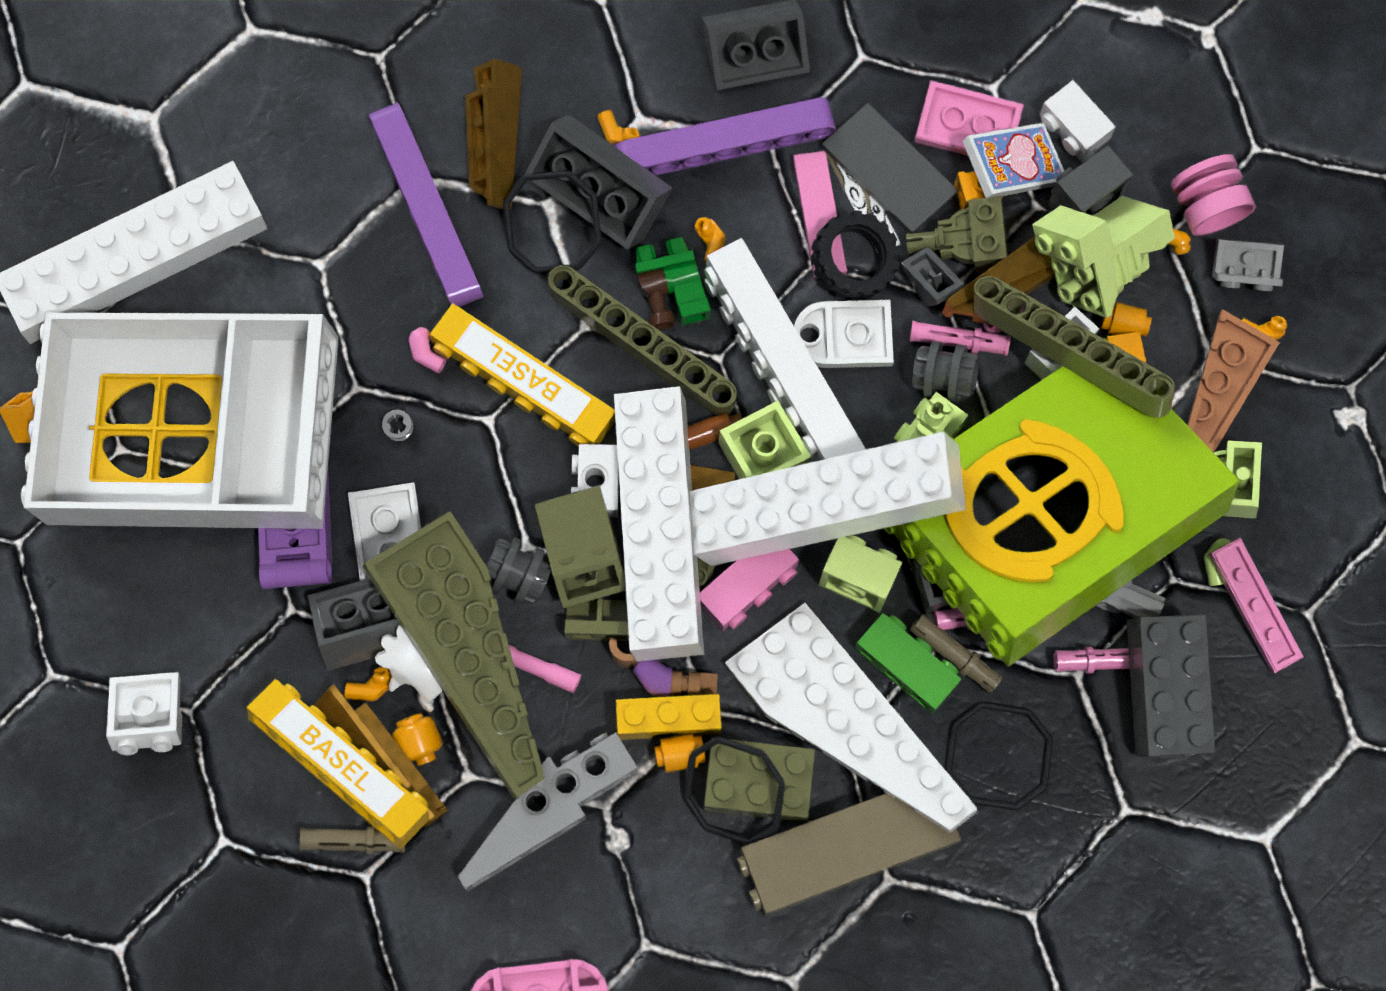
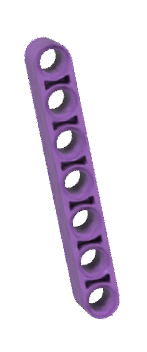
[614,98,836,176]
[368,102,483,307]

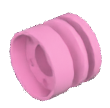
[1171,154,1256,236]

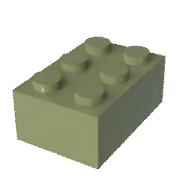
[704,738,815,823]

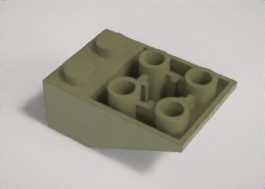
[535,485,626,608]

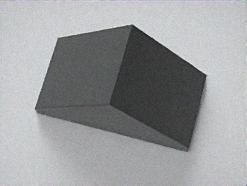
[901,246,965,307]

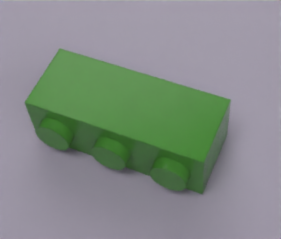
[854,613,961,715]

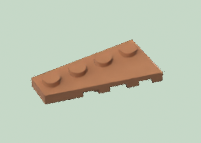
[1187,309,1280,453]

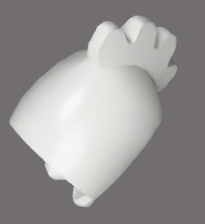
[375,625,443,712]

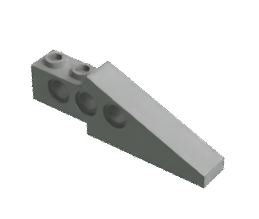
[458,733,638,892]

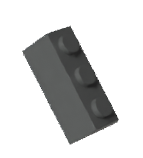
[702,0,810,90]
[308,578,400,671]

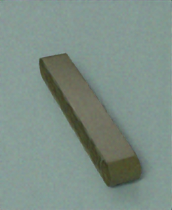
[548,265,737,416]
[973,276,1175,418]

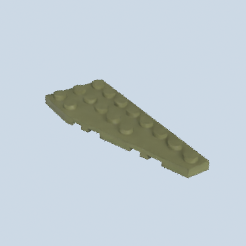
[362,511,545,799]

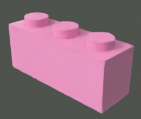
[700,549,799,632]

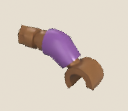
[609,637,718,697]

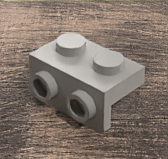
[1212,238,1284,291]

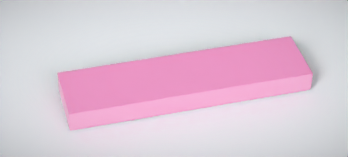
[793,151,847,280]
[1208,538,1304,673]

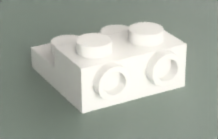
[107,672,182,755]

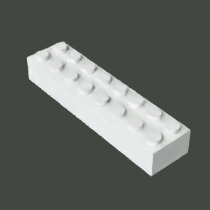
[0,161,267,344]
[703,238,866,463]
[614,386,704,662]
[690,432,966,566]

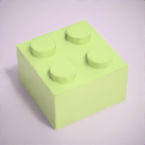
[718,401,811,479]
[819,535,902,613]

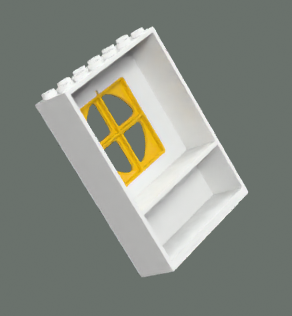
[21,313,339,529]

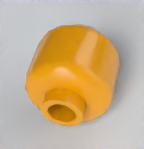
[392,712,443,766]

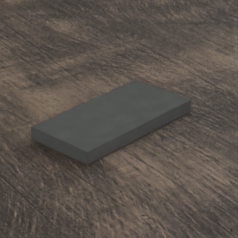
[821,103,958,234]

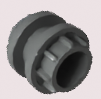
[912,341,979,403]
[485,537,551,605]

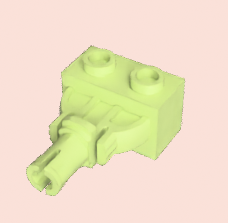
[894,392,968,442]
[1214,441,1262,518]

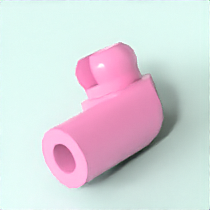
[408,327,446,374]

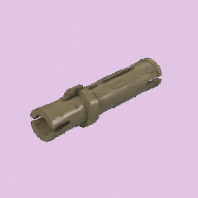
[909,613,1003,694]
[300,827,405,855]

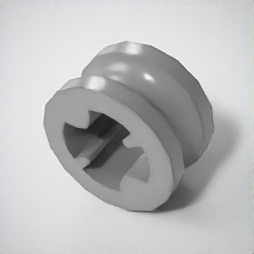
[382,410,413,441]

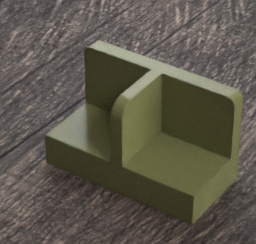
[565,597,629,641]

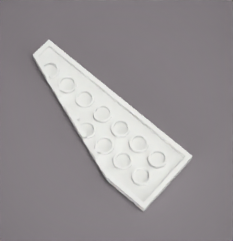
[725,603,977,833]

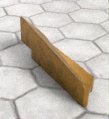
[465,59,522,210]
[942,237,1055,323]
[314,684,448,827]

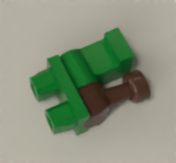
[635,237,711,331]

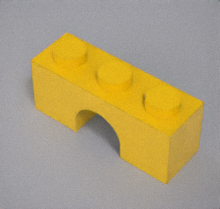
[616,694,721,740]

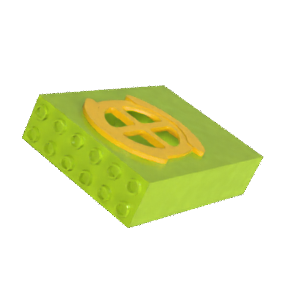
[883,338,1240,667]

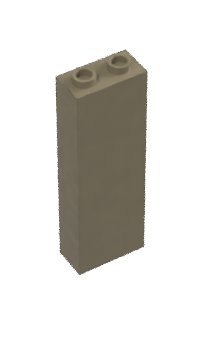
[737,793,961,916]

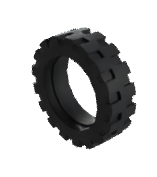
[810,210,901,301]

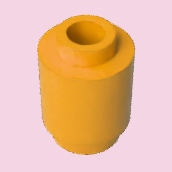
[1101,302,1152,337]
[654,733,706,773]

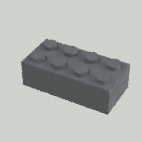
[524,115,673,249]
[1127,615,1215,756]

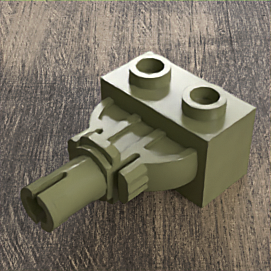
[906,196,1008,274]

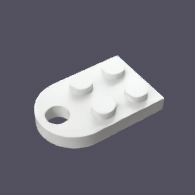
[794,300,894,368]

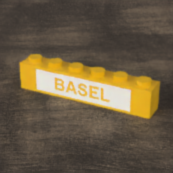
[430,303,616,447]
[246,679,429,850]

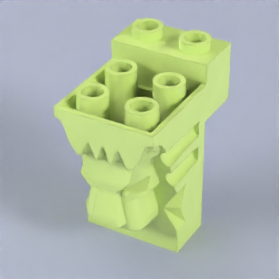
[1032,196,1175,318]

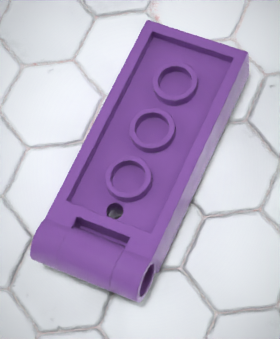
[258,472,332,589]

